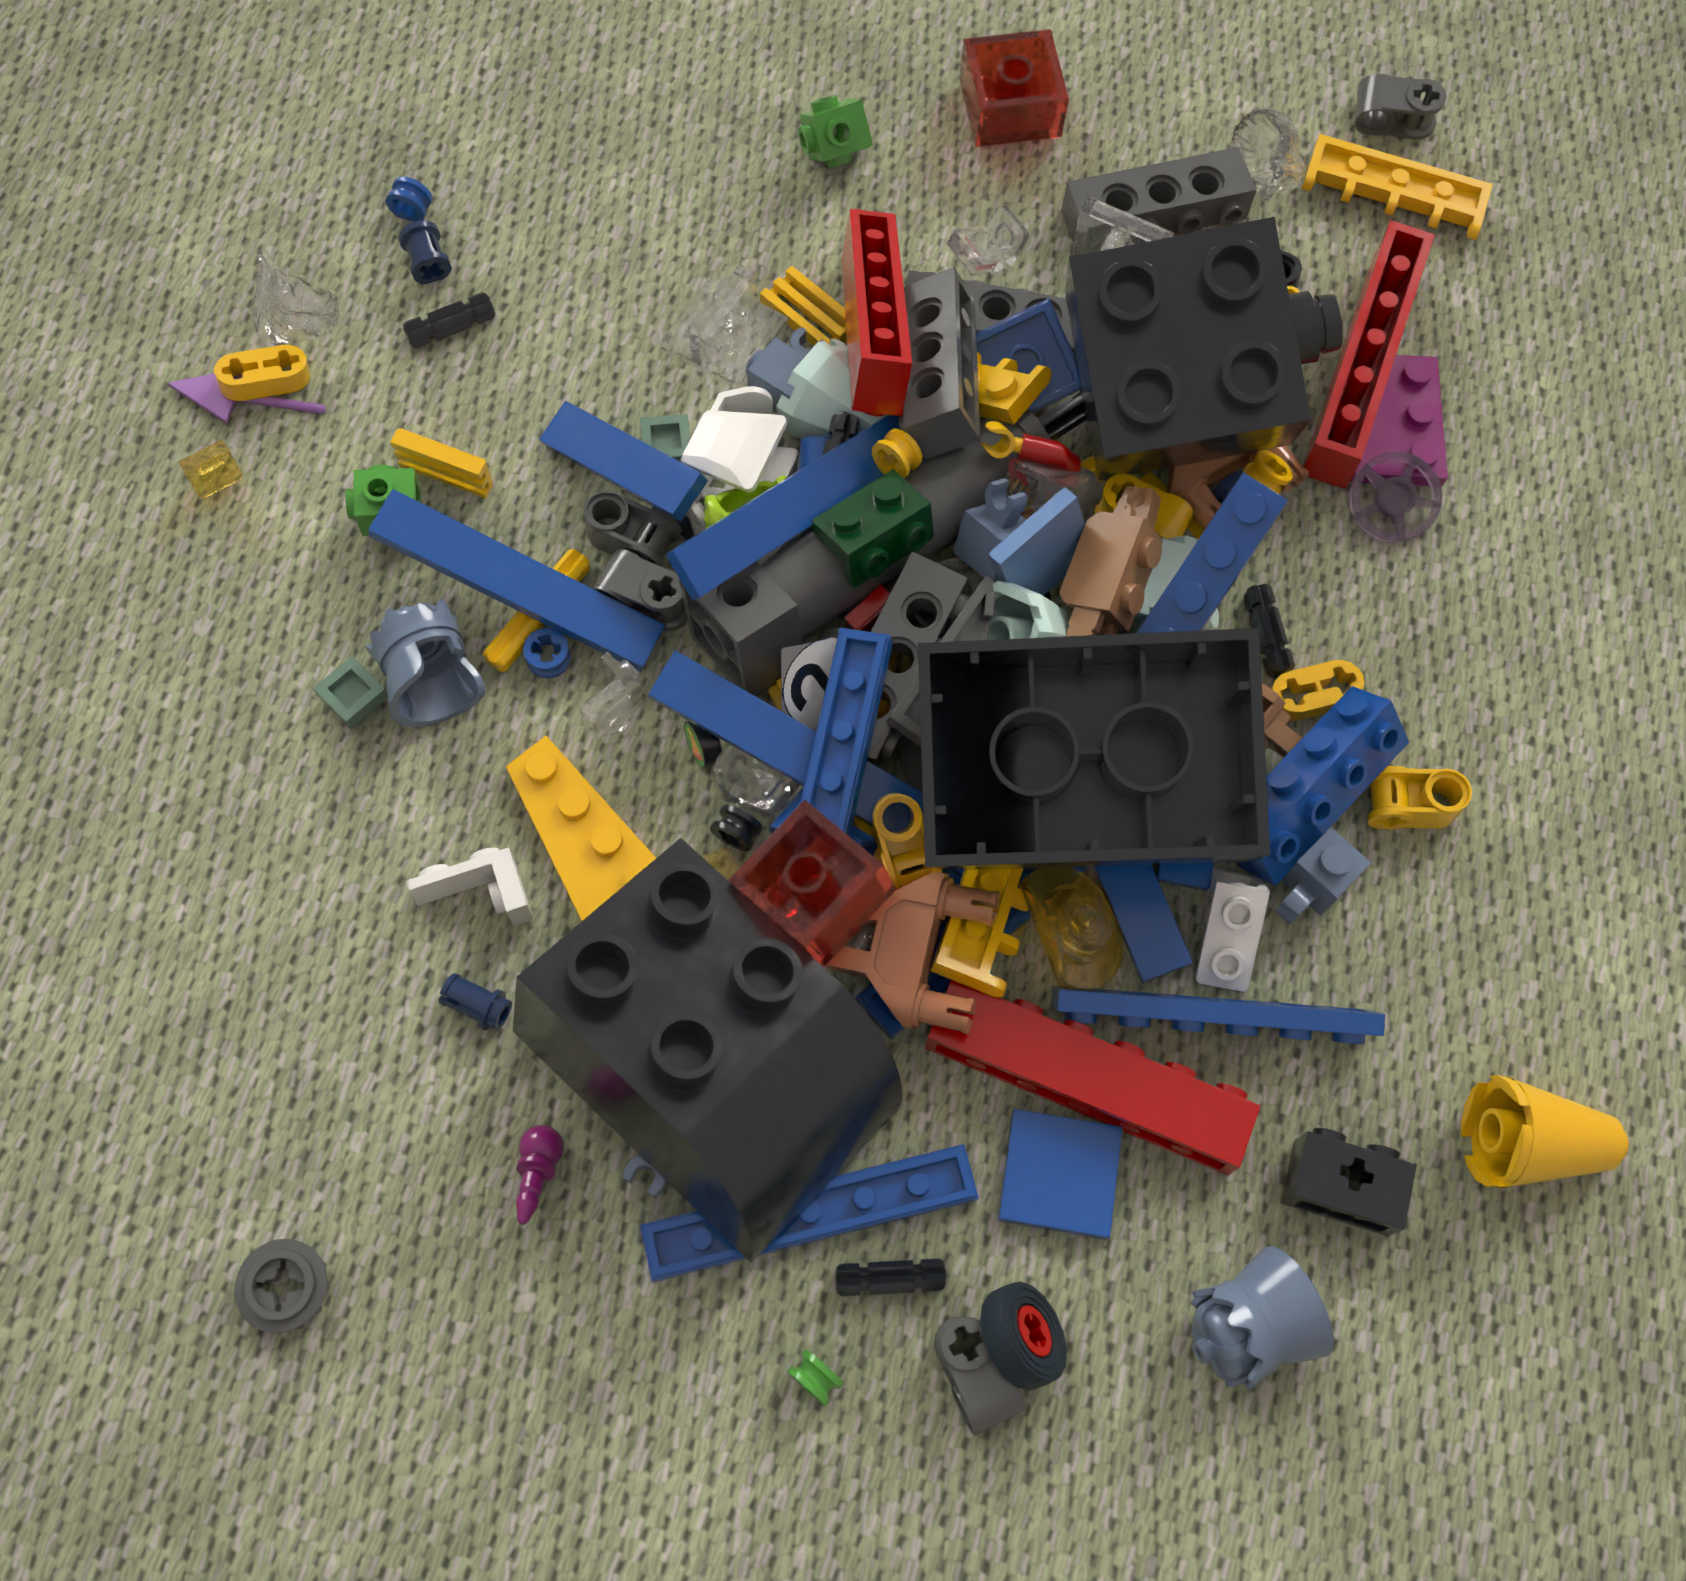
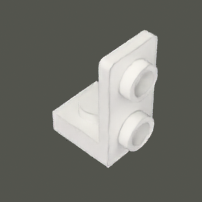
[406,847,534,926]
[1195,868,1270,992]

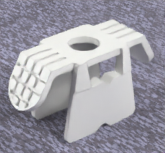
[681,386,799,531]

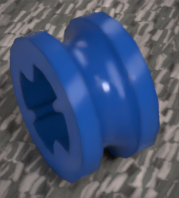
[385,176,433,222]
[523,628,571,679]

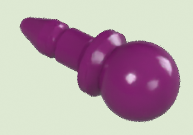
[516,1125,564,1225]

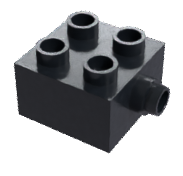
[1065,217,1343,481]

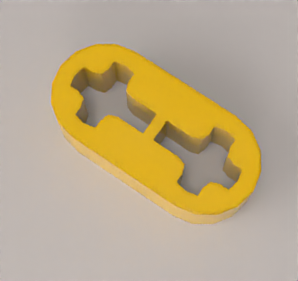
[214,345,310,401]
[1271,660,1364,721]

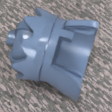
[365,599,485,727]
[1191,1246,1334,1391]

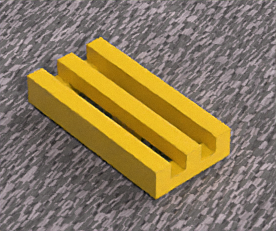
[760,266,847,346]
[390,428,493,499]

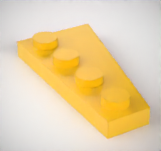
[506,736,656,921]

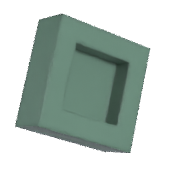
[640,414,690,462]
[313,656,388,730]

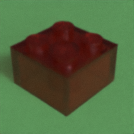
[959,29,1069,147]
[729,800,897,967]

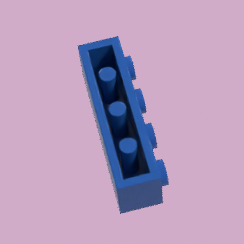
[1236,686,1409,886]

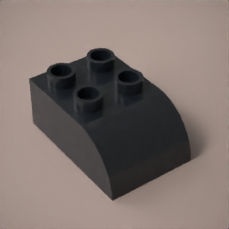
[918,628,1270,869]
[513,838,902,1263]

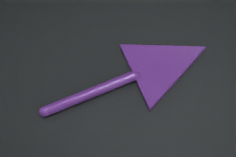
[168,373,326,424]

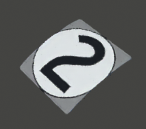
[781,629,856,730]

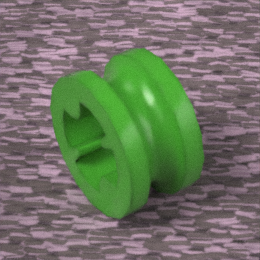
[787,1349,844,1407]

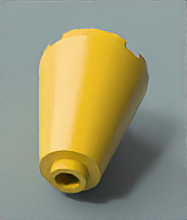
[1461,1075,1629,1188]

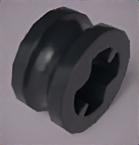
[710,805,763,852]

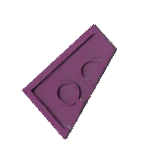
[1350,355,1448,487]

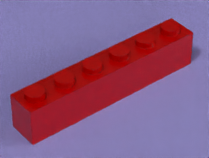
[841,208,912,417]
[1303,220,1435,489]
[924,980,1261,1176]

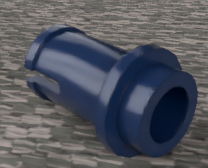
[438,973,512,1031]

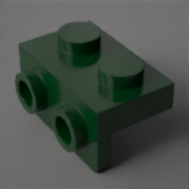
[811,469,934,588]

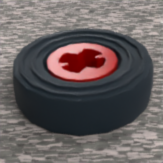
[980,1281,1067,1391]

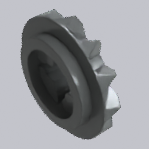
[234,1239,330,1334]

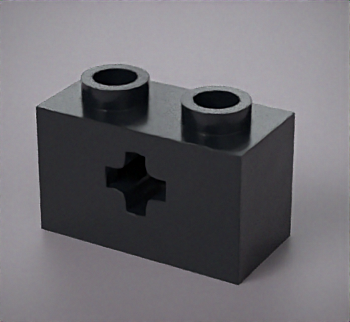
[1281,1128,1417,1236]

